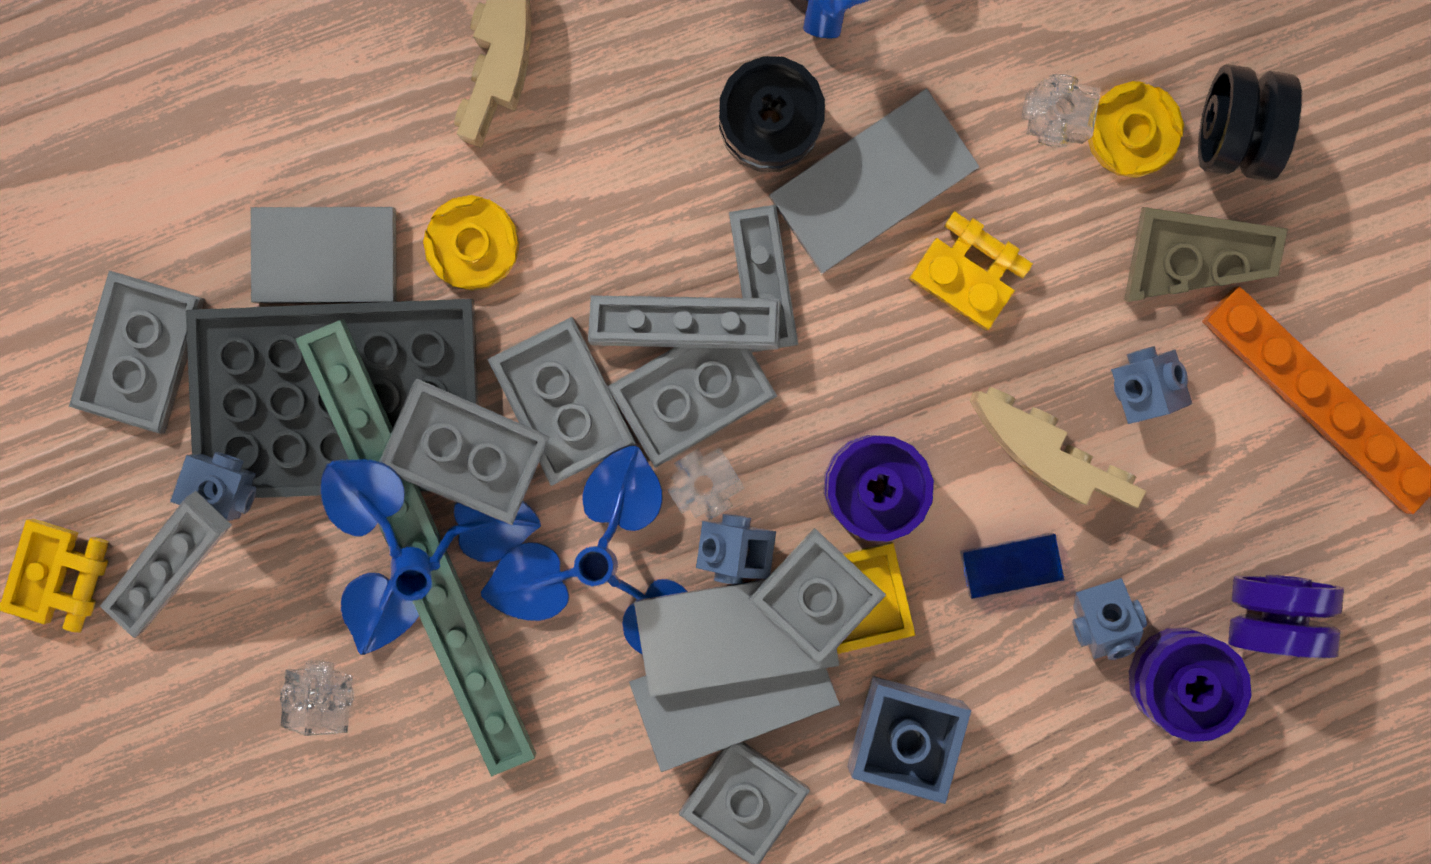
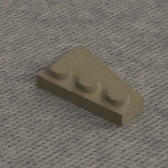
[1124,207,1288,302]

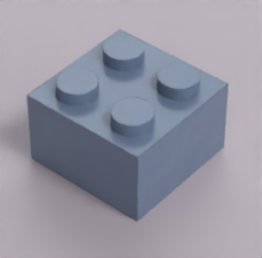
[847,676,971,804]

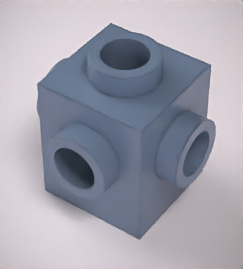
[1111,346,1192,424]
[170,452,256,521]
[696,514,776,585]
[1072,578,1147,660]

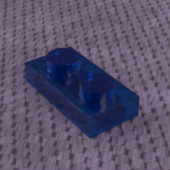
[960,533,1064,599]

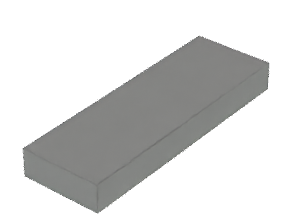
[729,204,798,353]

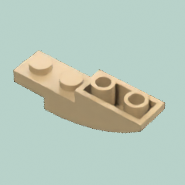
[454,0,531,148]
[970,387,1146,508]

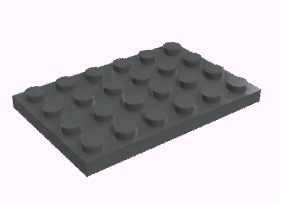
[186,299,479,498]

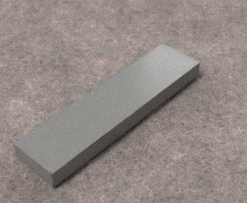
[588,295,781,349]
[100,491,232,639]

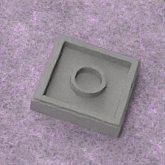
[749,528,886,666]
[679,742,810,864]

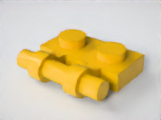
[908,211,1033,331]
[0,518,109,633]

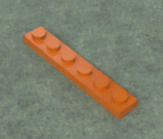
[1202,286,1431,514]

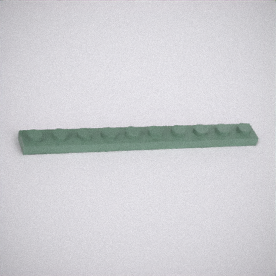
[295,319,536,777]

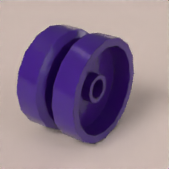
[823,435,934,542]
[1228,575,1344,658]
[1129,627,1251,742]

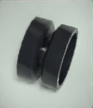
[719,56,825,172]
[1198,64,1302,181]

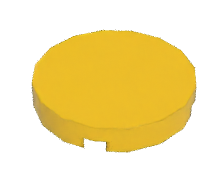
[1086,81,1184,178]
[423,195,520,291]

